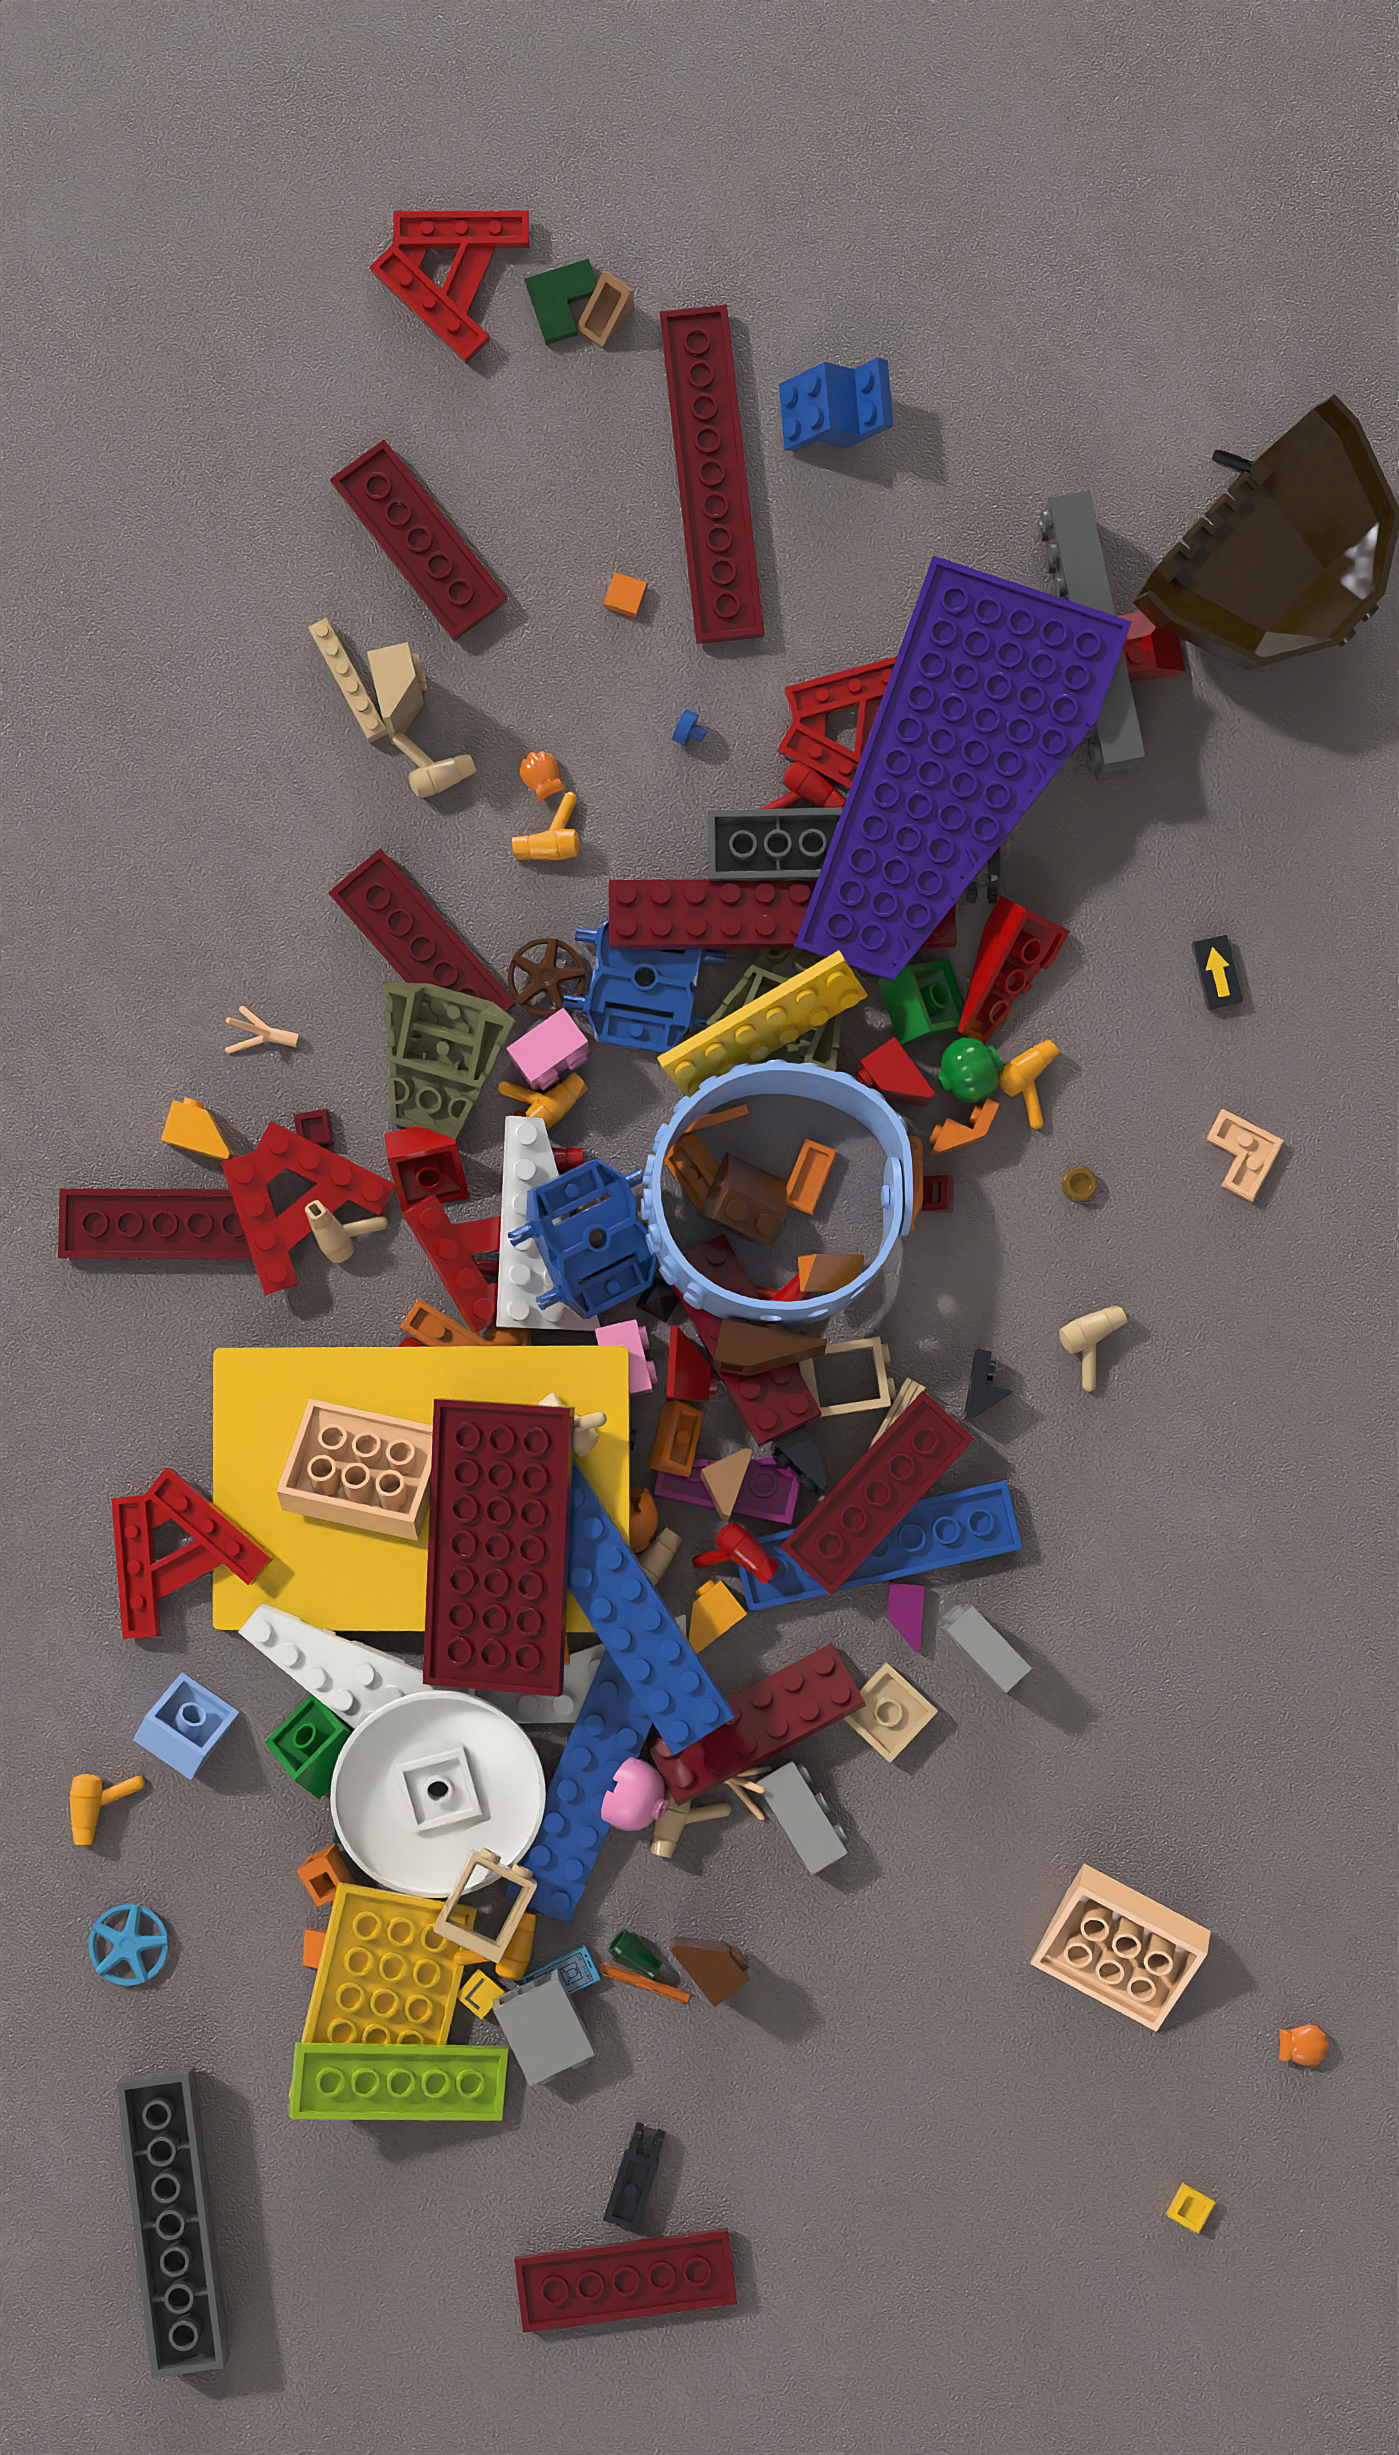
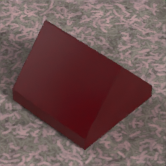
[922,1175,954,1213]

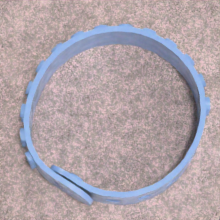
[641,1059,913,1328]

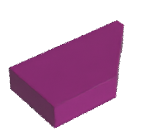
[887,1583,925,1651]

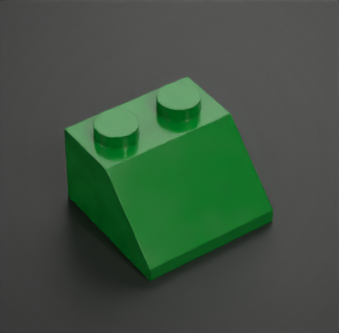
[877,959,965,1045]
[265,1694,354,1799]

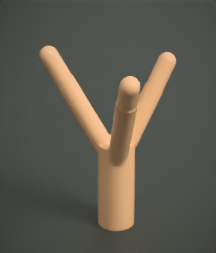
[225,1006,298,1054]
[724,1765,772,1820]

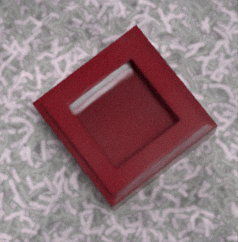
[293,1109,335,1146]

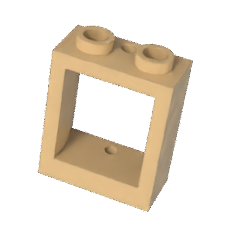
[797,1336,896,1418]
[433,1847,537,1964]

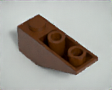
[714,1318,827,1376]

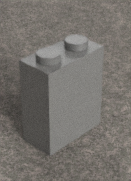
[941,1604,1032,1693]
[493,1969,595,2086]

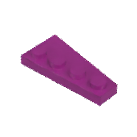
[653,1458,799,1527]

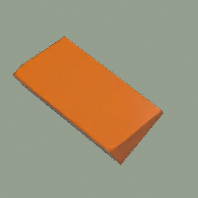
[664,1133,719,1212]
[798,1254,864,1292]
[648,1399,705,1477]

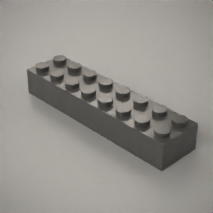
[1037,490,1146,781]
[708,808,988,882]
[116,2066,230,2378]

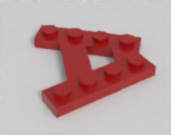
[370,210,529,364]
[777,656,897,791]
[221,1121,395,1296]
[402,1195,501,1333]
[111,1468,274,1639]

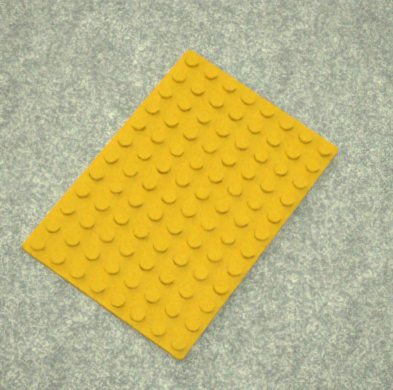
[213,1345,630,1632]

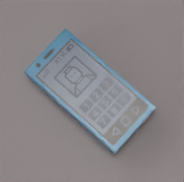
[522,1945,601,1995]

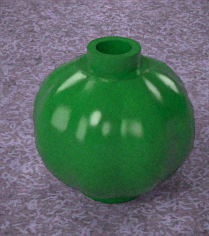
[936,1038,1003,1102]

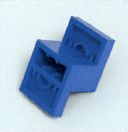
[779,358,894,452]

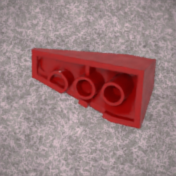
[958,895,1070,1043]

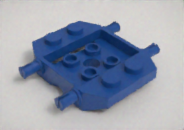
[563,917,727,1054]
[508,1159,658,1319]

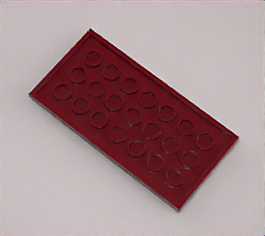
[423,1398,575,1697]

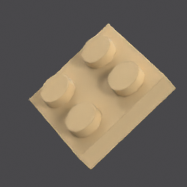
[843,1662,938,1763]

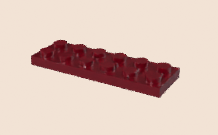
[330,439,508,642]
[328,848,516,1013]
[58,1188,271,1260]
[671,1234,822,1448]
[779,1391,975,1595]
[645,1643,866,1807]
[514,2228,737,2333]

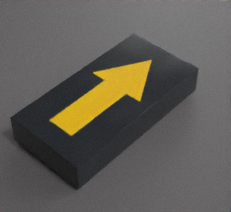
[1192,935,1243,1010]

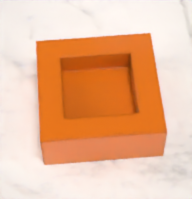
[604,572,647,618]

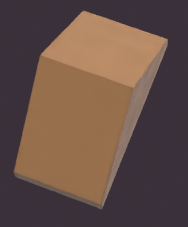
[576,271,634,347]
[700,1448,753,1522]

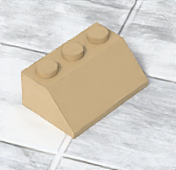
[367,642,428,745]

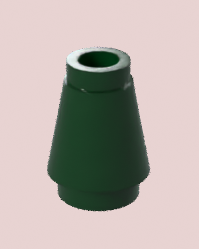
[608,1929,662,1979]

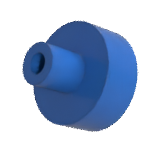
[672,709,707,746]

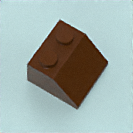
[698,1152,786,1247]
[670,1936,749,2007]

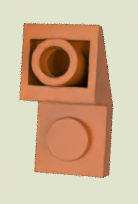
[928,1098,1000,1156]

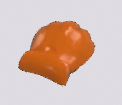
[519,751,565,801]
[483,1320,532,1346]
[1279,2025,1330,2066]

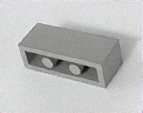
[755,1758,849,1875]

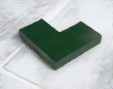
[524,258,597,345]

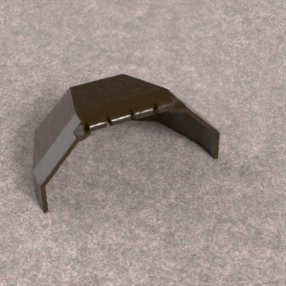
[1132,394,1399,670]

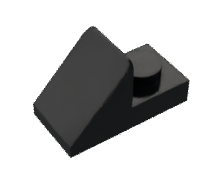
[963,1349,1013,1421]

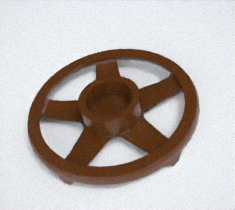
[508,938,585,1016]

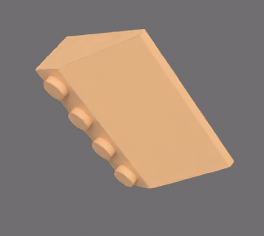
[277,1399,433,1541]
[1031,1864,1210,2032]

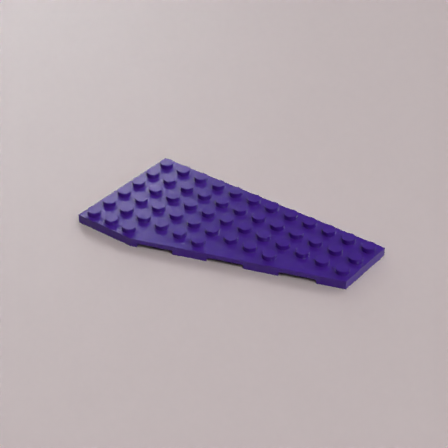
[794,555,1132,982]

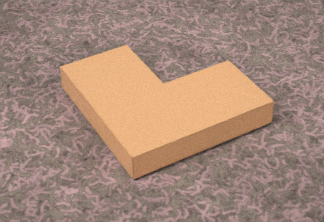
[1205,1109,1284,1203]

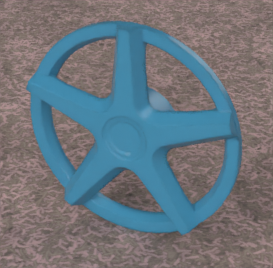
[88,1904,169,1986]

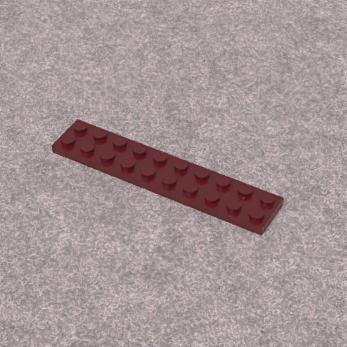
[660,304,764,644]
[608,879,957,950]

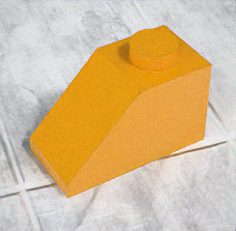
[161,1098,234,1161]
[688,1579,747,1654]

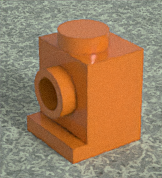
[296,1843,355,1907]

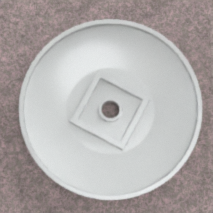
[330,1690,546,1898]

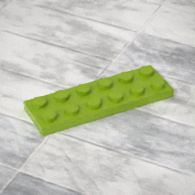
[289,2042,508,2121]

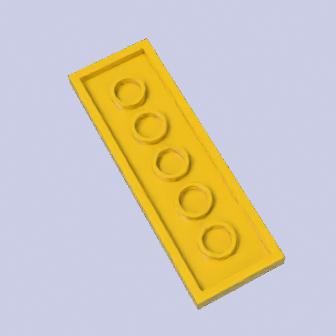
[657,951,868,1098]

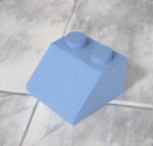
[133,1672,239,1780]

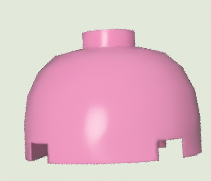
[601,1757,668,1831]

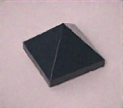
[636,1276,679,1323]

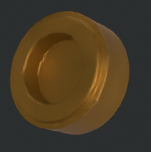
[1061,1166,1097,1202]

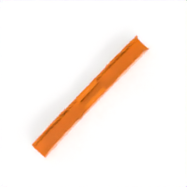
[681,1104,749,1135]
[599,1962,691,2004]

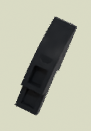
[731,1397,827,1498]

